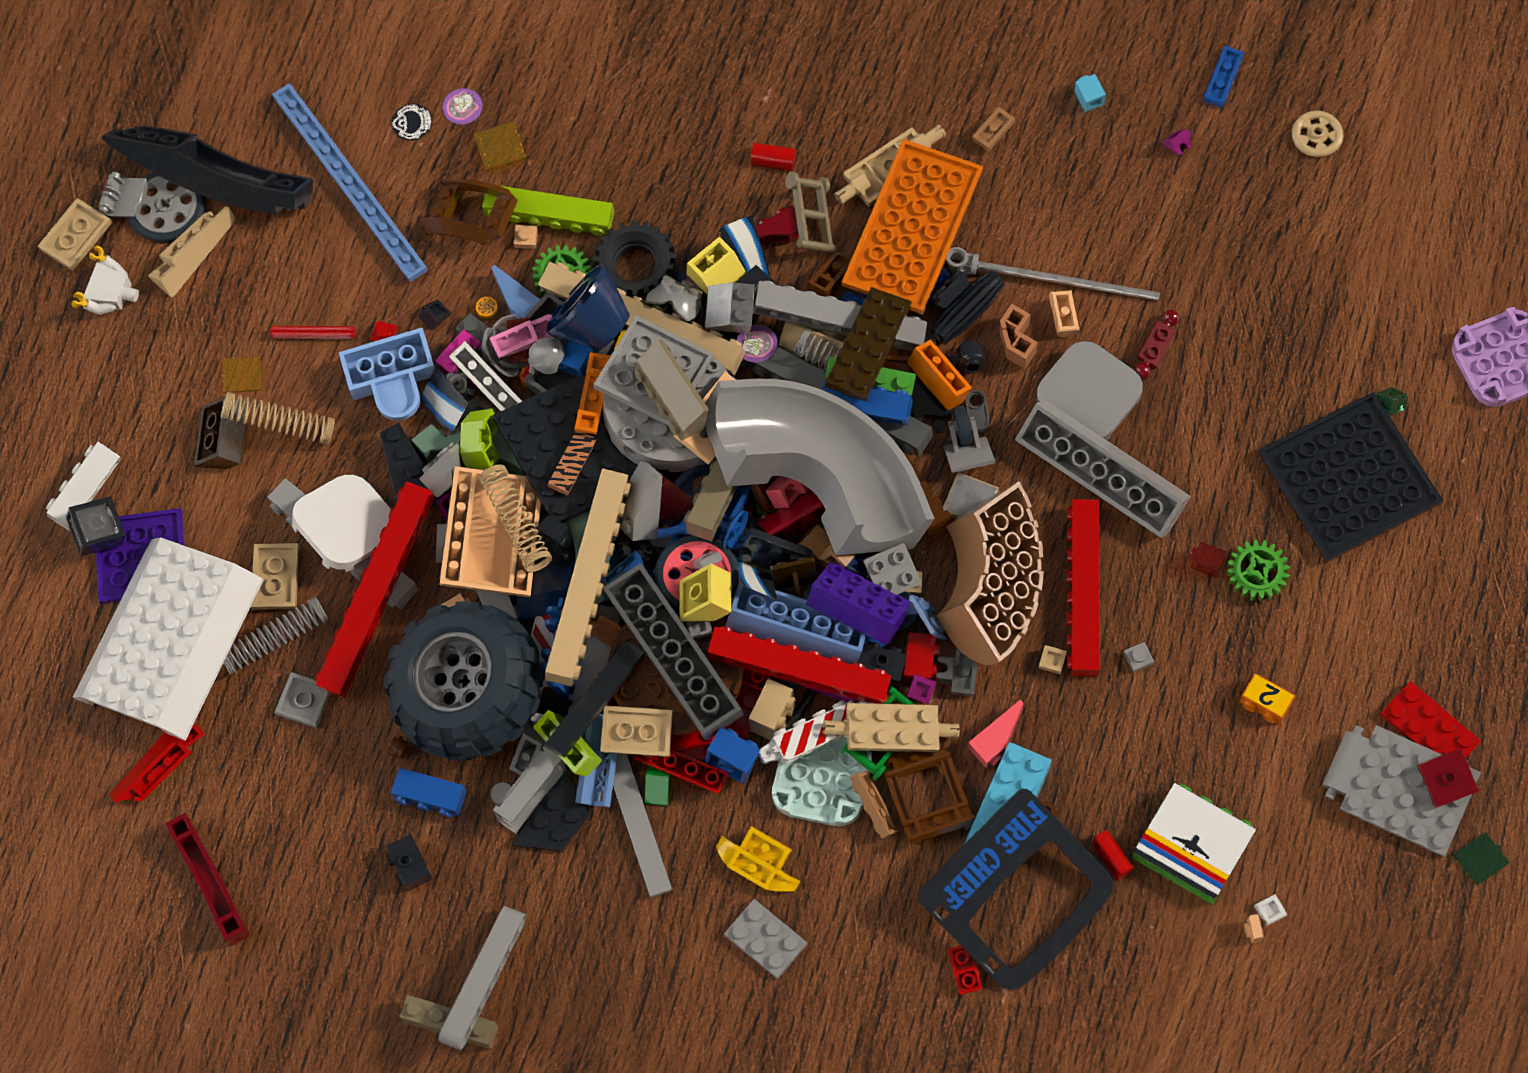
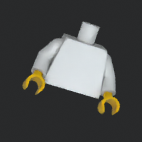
[71,246,139,315]

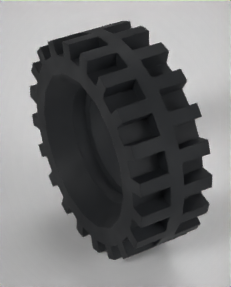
[594,220,677,304]

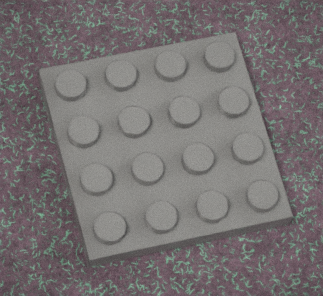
[594,315,714,426]

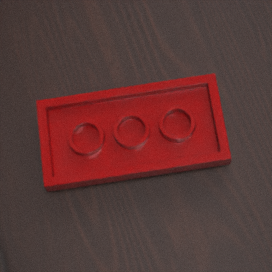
[1380,681,1481,758]

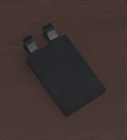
[910,355,957,433]

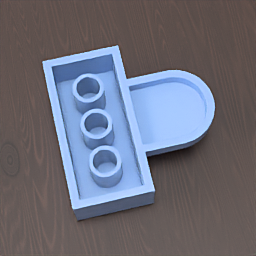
[339,328,435,421]

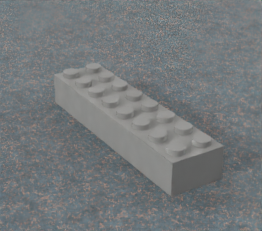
[1015,399,1191,538]

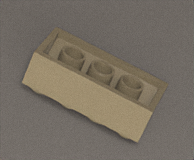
[634,339,709,441]

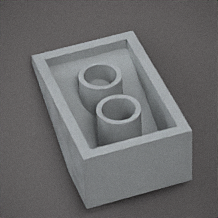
[617,460,662,541]

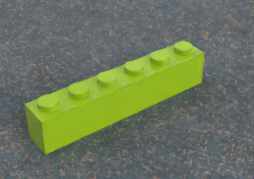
[482,185,615,236]

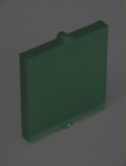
[1453,832,1510,886]

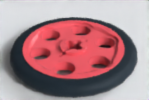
[654,535,739,611]

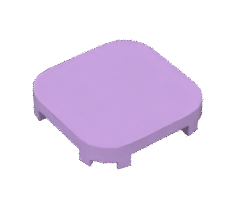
[1452,307,1528,407]

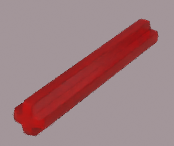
[270,326,356,339]

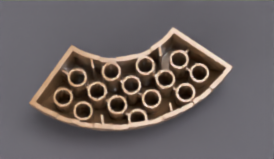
[936,481,1043,665]

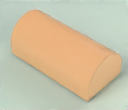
[1049,291,1079,338]

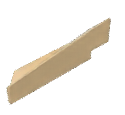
[148,206,236,297]

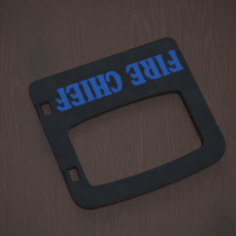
[917,788,1114,990]

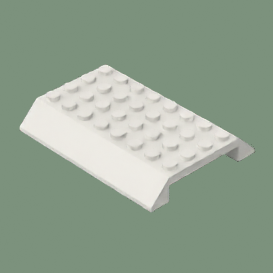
[73,538,263,741]

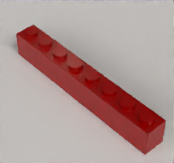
[1067,499,1099,677]
[707,626,891,704]

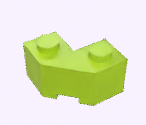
[460,409,500,470]

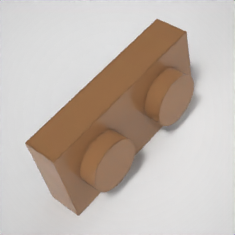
[972,107,1015,152]

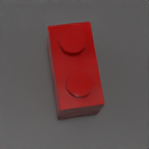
[904,632,940,683]

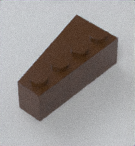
[904,453,951,543]

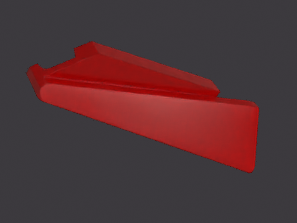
[109,723,205,803]

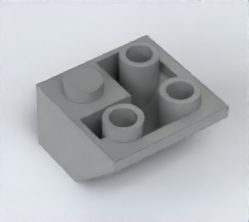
[419,441,462,498]

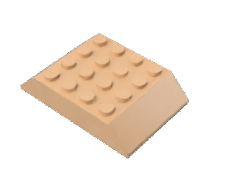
[440,466,541,598]

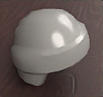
[528,337,565,374]

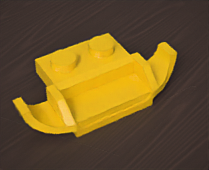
[716,827,800,891]

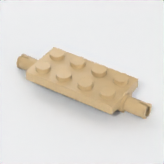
[835,124,946,207]
[823,703,960,752]

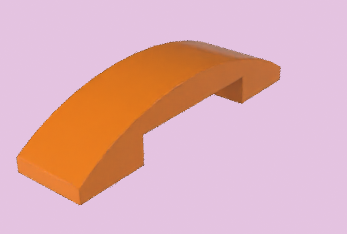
[574,352,611,435]

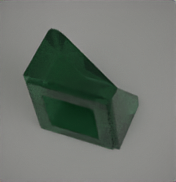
[1377,387,1408,415]

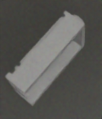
[493,745,567,834]

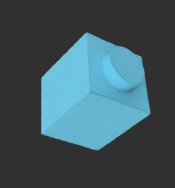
[1075,74,1106,112]

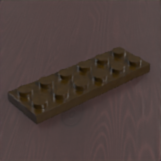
[825,287,912,402]

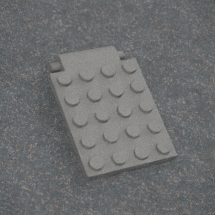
[1322,725,1481,857]

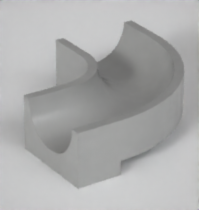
[705,379,935,555]

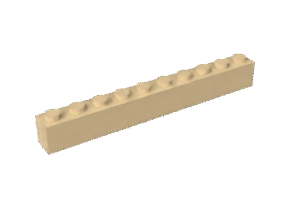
[538,262,746,376]
[545,469,631,687]

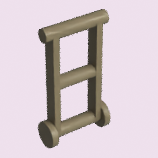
[785,172,836,253]

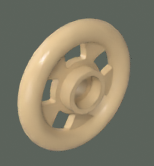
[1292,111,1343,157]

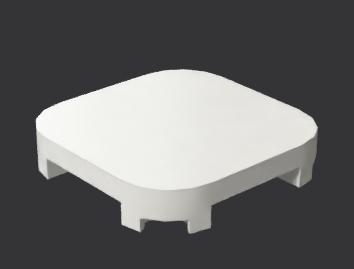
[292,475,391,572]

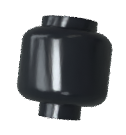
[955,340,986,374]

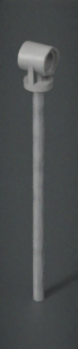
[945,247,1160,301]

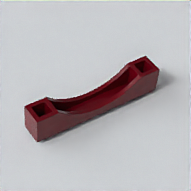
[686,205,807,298]
[165,813,251,947]

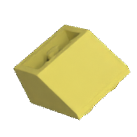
[687,237,746,295]

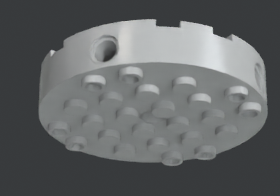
[603,357,729,472]

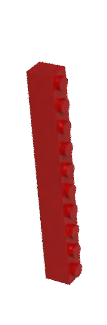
[315,481,435,699]

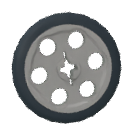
[127,173,206,242]

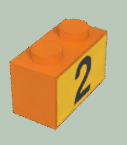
[1240,673,1295,724]

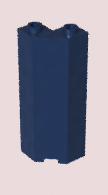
[516,543,655,619]

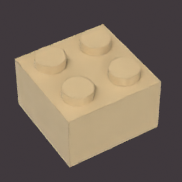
[749,679,796,740]

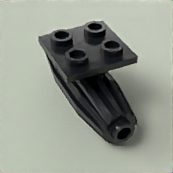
[929,268,1005,345]

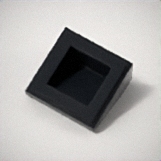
[418,299,452,330]

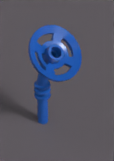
[657,510,748,550]

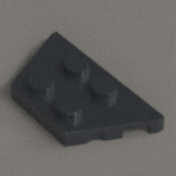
[513,772,590,853]

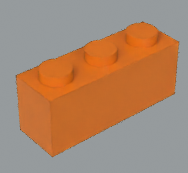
[907,340,972,411]

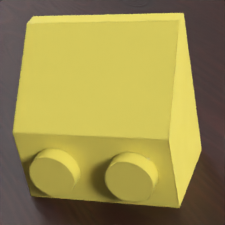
[680,563,731,621]

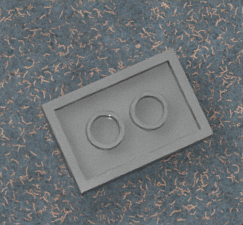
[724,899,808,980]

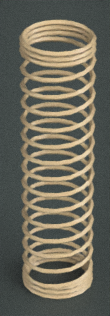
[221,391,335,445]
[479,465,552,572]

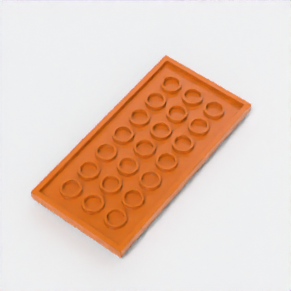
[842,139,983,315]

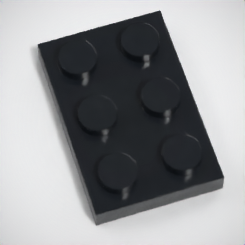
[731,528,811,571]

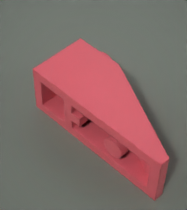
[968,700,1023,768]

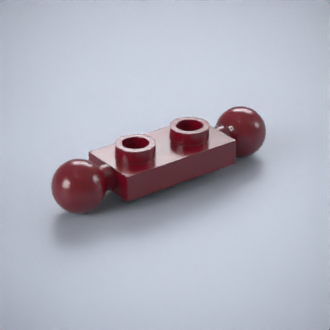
[1133,309,1179,380]

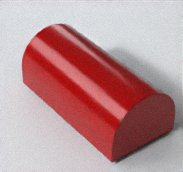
[751,143,796,171]
[1091,830,1134,881]

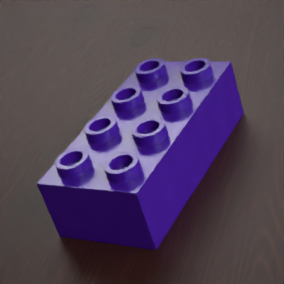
[806,562,911,645]

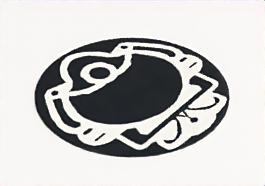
[392,104,432,140]

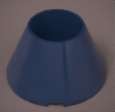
[545,264,630,350]

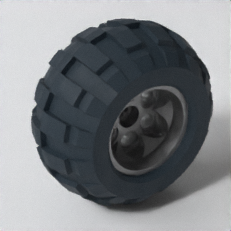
[384,601,543,761]

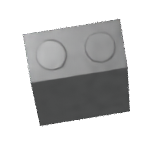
[705,282,755,334]

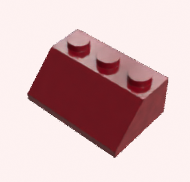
[757,491,826,541]

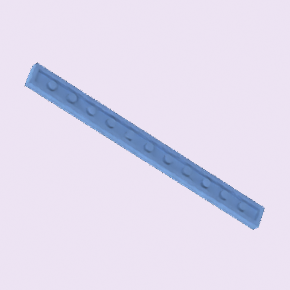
[272,83,428,282]

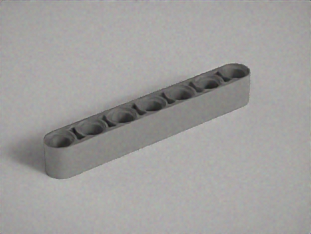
[439,906,527,1050]

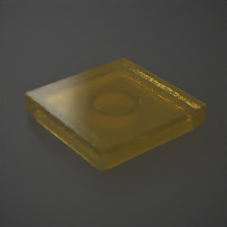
[474,121,527,173]

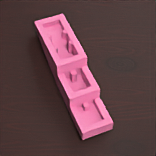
[490,314,557,358]

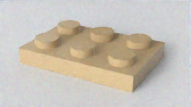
[38,198,112,271]
[251,543,300,610]
[600,706,673,757]

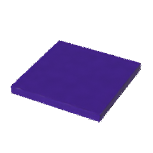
[96,508,185,604]

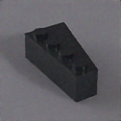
[380,422,441,509]

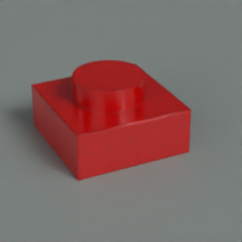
[370,320,399,343]

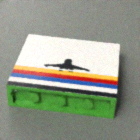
[1132,783,1256,905]

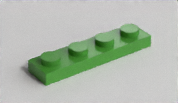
[825,357,916,396]

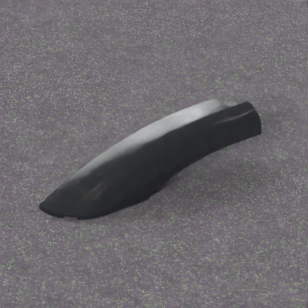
[102,126,313,214]

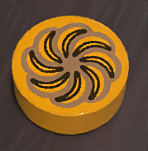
[476,297,498,319]

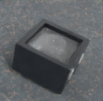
[66,496,126,557]

